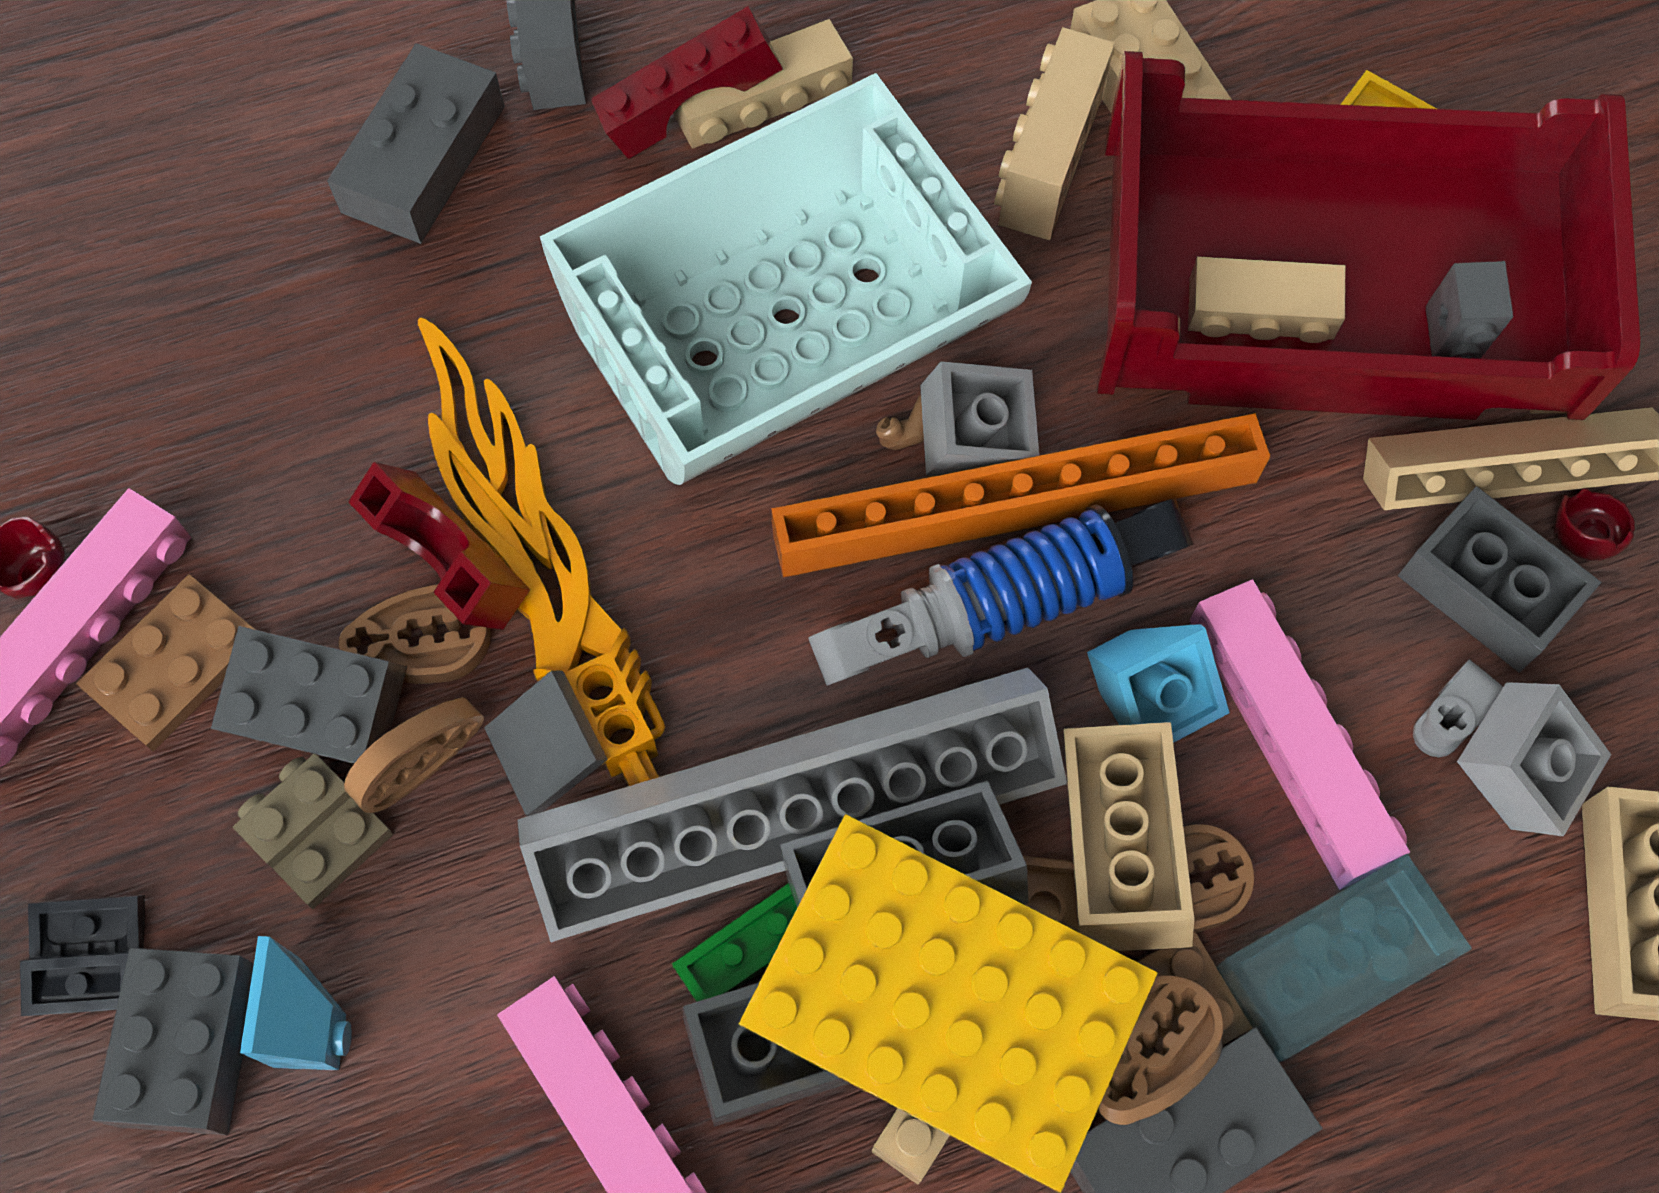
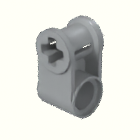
[1413,659,1503,757]

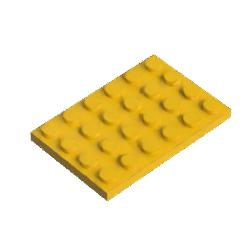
[739,814,1158,1193]

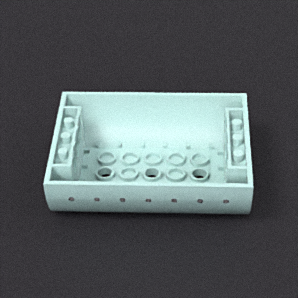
[540,73,1032,485]

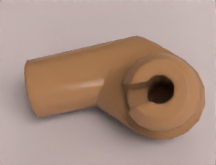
[876,396,924,451]

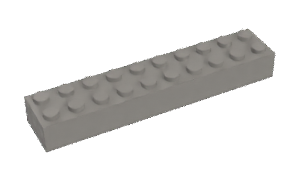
[518,667,1067,942]

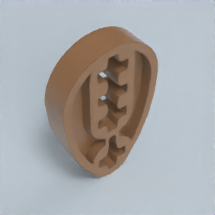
[339,585,491,684]
[344,697,484,813]
[1183,824,1254,933]
[1098,976,1223,1125]

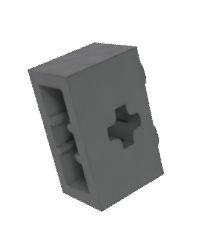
[1425,261,1513,359]

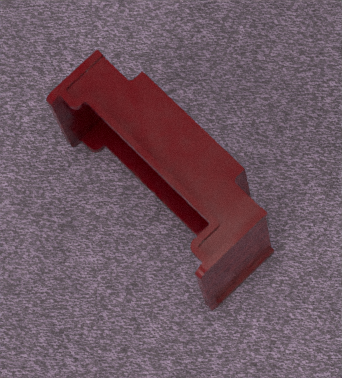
[1097,51,1641,420]

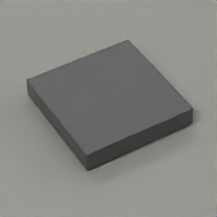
[484,671,608,816]

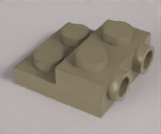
[233,754,393,909]

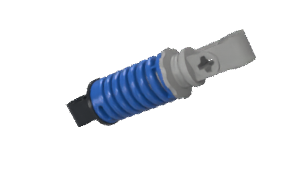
[808,498,1194,686]

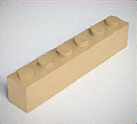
[1363,407,1659,510]

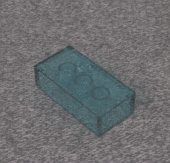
[1217,854,1472,1063]

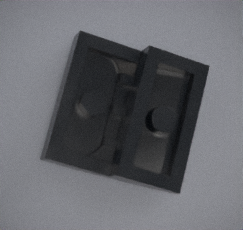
[20,895,145,1016]

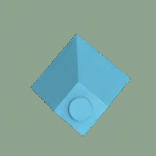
[1087,624,1230,743]
[240,936,352,1070]

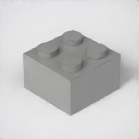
[920,361,1039,476]
[1457,682,1612,836]

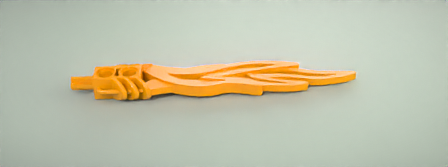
[418,318,665,786]

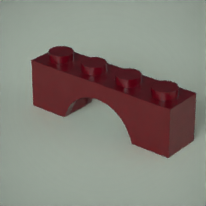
[591,6,783,159]
[348,462,531,630]

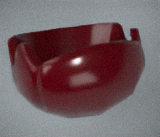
[1555,488,1635,561]
[0,516,65,599]

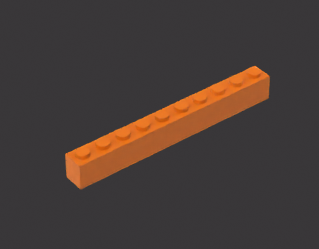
[771,413,1271,578]

